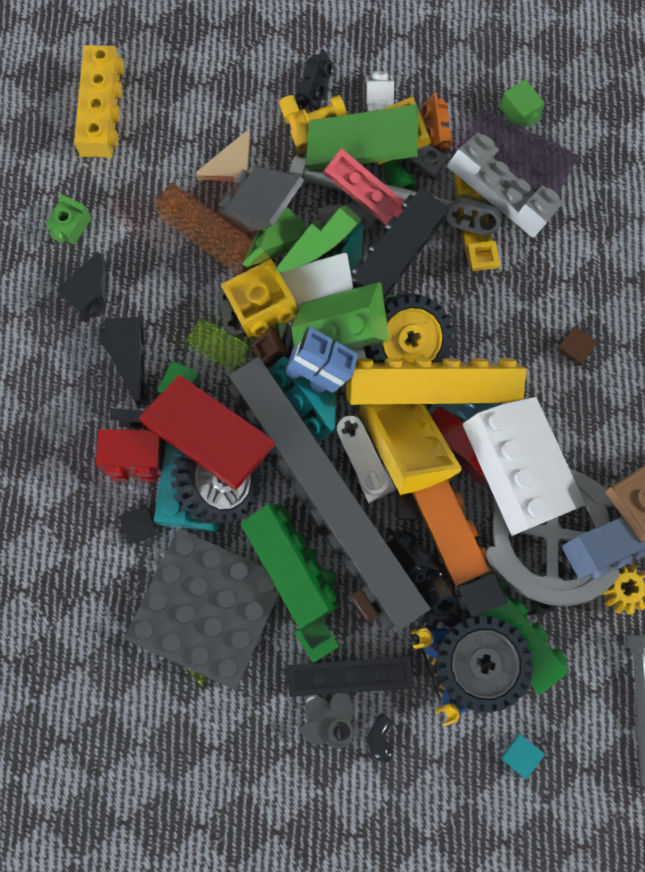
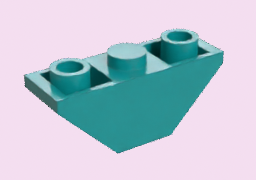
[269,357,336,443]

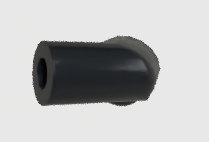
[367,713,394,763]

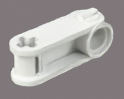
[337,416,396,503]

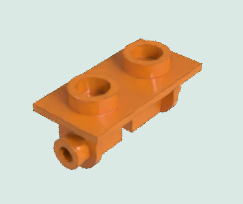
[420,92,452,153]

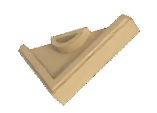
[196,131,250,181]

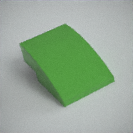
[276,205,363,273]

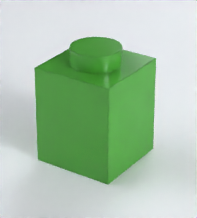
[499,79,545,131]

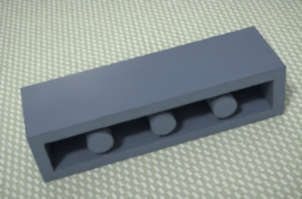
[561,517,645,580]

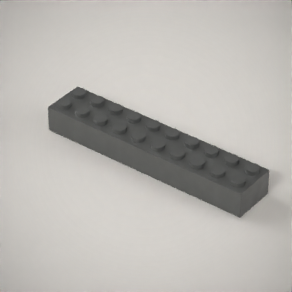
[228,356,431,633]

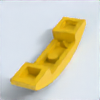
[454,173,501,271]

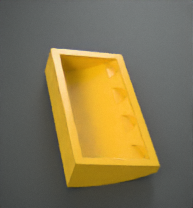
[359,404,461,495]

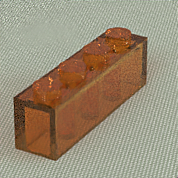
[154,182,253,275]

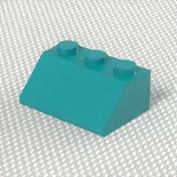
[154,442,219,533]

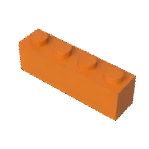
[411,477,490,587]

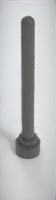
[626,635,645,788]

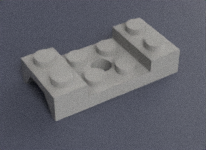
[446,132,563,238]

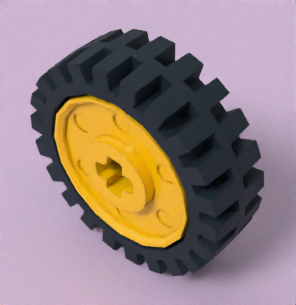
[367,293,454,363]

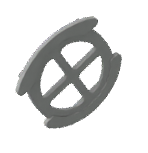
[486,468,619,606]

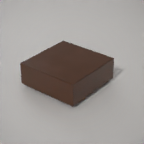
[557,326,598,367]
[251,327,287,368]
[350,589,378,622]

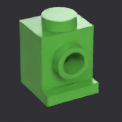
[45,194,92,245]

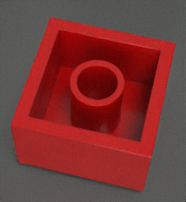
[96,429,167,482]

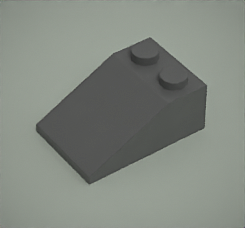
[215,166,304,235]

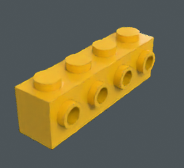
[74,45,124,158]

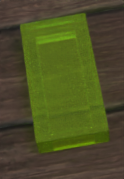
[186,318,250,371]

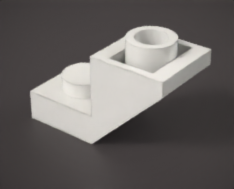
[366,71,394,112]

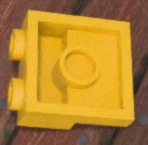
[220,259,299,338]

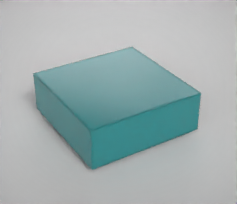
[500,733,545,780]

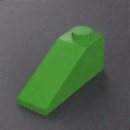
[242,207,306,267]

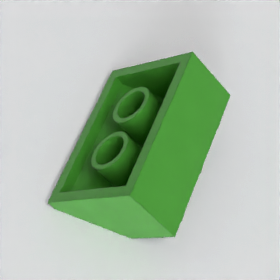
[291,282,389,350]

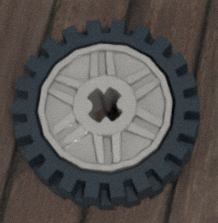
[171,451,262,524]

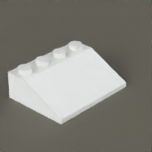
[462,397,586,536]

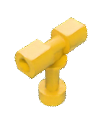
[278,95,347,153]

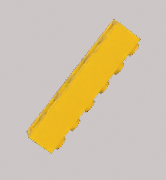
[346,358,527,405]

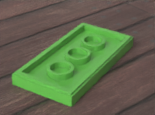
[306,104,419,171]

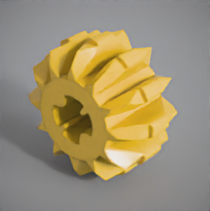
[601,564,645,615]

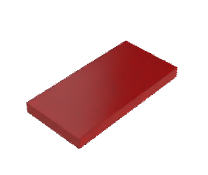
[139,375,275,491]

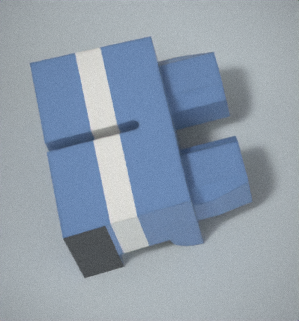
[286,326,358,394]

